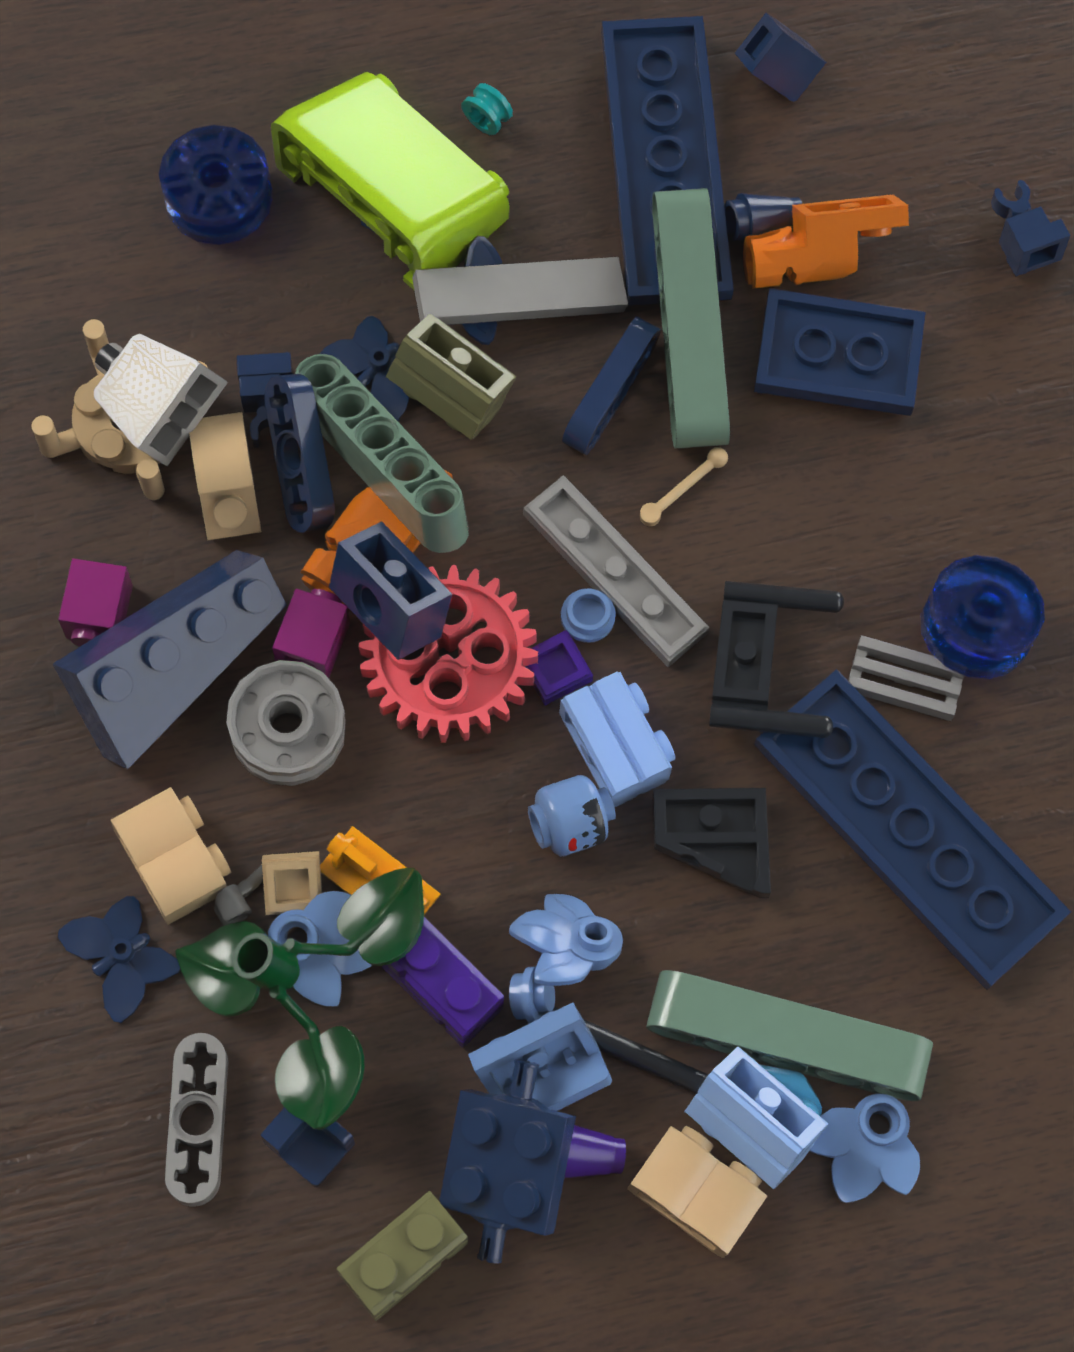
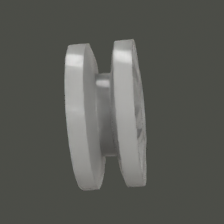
[226,660,346,786]

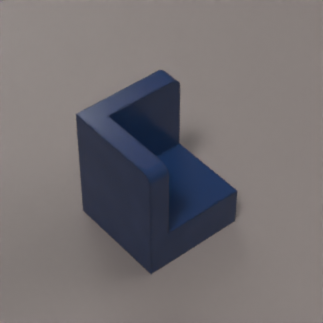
[735,12,827,102]
[260,1107,355,1187]

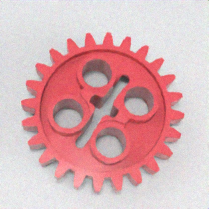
[359,565,538,743]

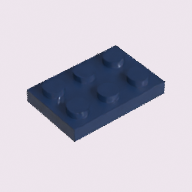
[754,288,926,416]

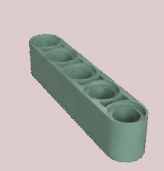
[652,188,730,449]
[295,354,469,553]
[646,970,933,1102]

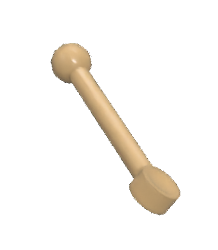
[640,447,728,526]

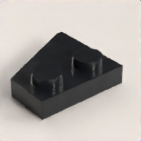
[652,788,771,898]

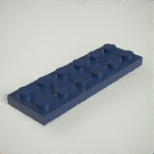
[601,16,734,306]
[754,669,1071,990]

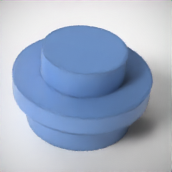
[561,588,616,643]
[509,966,555,1024]

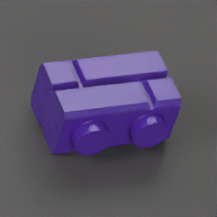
[383,917,504,1048]

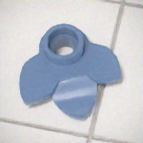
[268,891,372,1007]
[509,894,623,986]
[810,1094,920,1203]

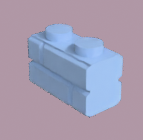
[559,672,675,808]
[685,1047,828,1189]

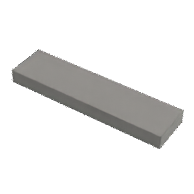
[412,257,628,325]
[523,475,710,667]

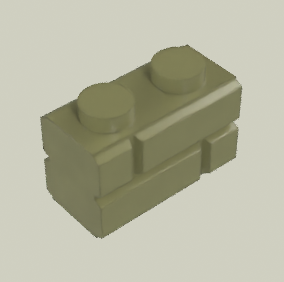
[386,314,517,440]
[336,1191,468,1321]

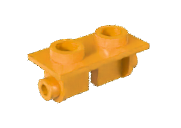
[320,826,441,915]

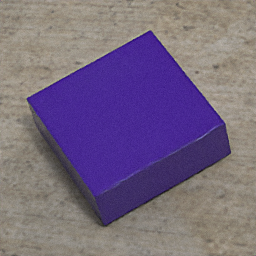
[525,630,593,706]

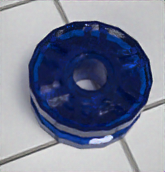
[159,125,273,245]
[920,555,1045,679]

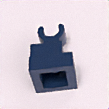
[991,180,1071,277]
[237,352,293,448]

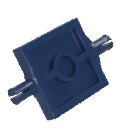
[439,1059,576,1263]

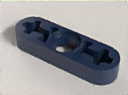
[562,317,661,455]
[265,374,335,532]

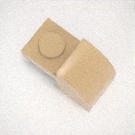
[189,412,261,541]

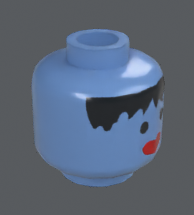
[528,775,616,857]

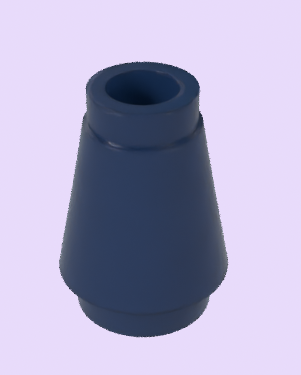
[724,193,802,245]

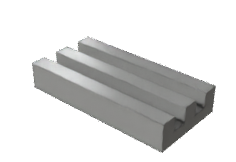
[848,635,967,721]

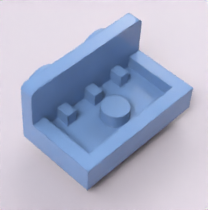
[468,1002,612,1111]

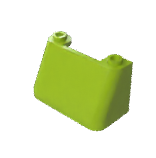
[271,72,510,290]

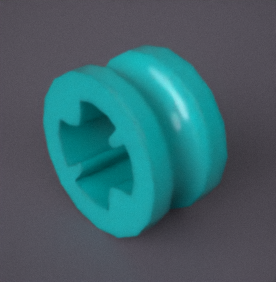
[461,83,513,135]

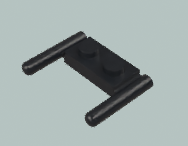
[709,581,844,738]

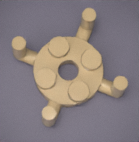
[32,319,208,500]

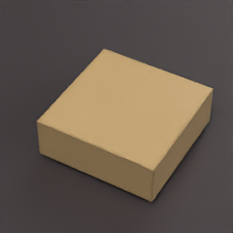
[262,851,322,915]

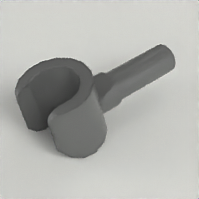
[214,865,263,926]

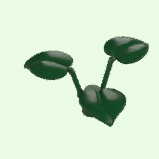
[175,868,424,1130]

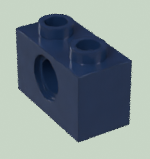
[329,521,452,660]

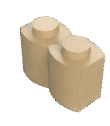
[111,787,231,925]
[627,1126,767,1258]

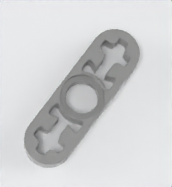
[165,1033,228,1207]

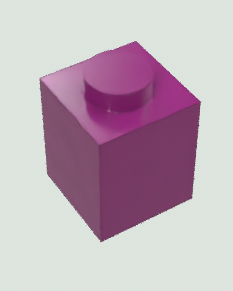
[58,558,133,647]
[272,588,350,679]

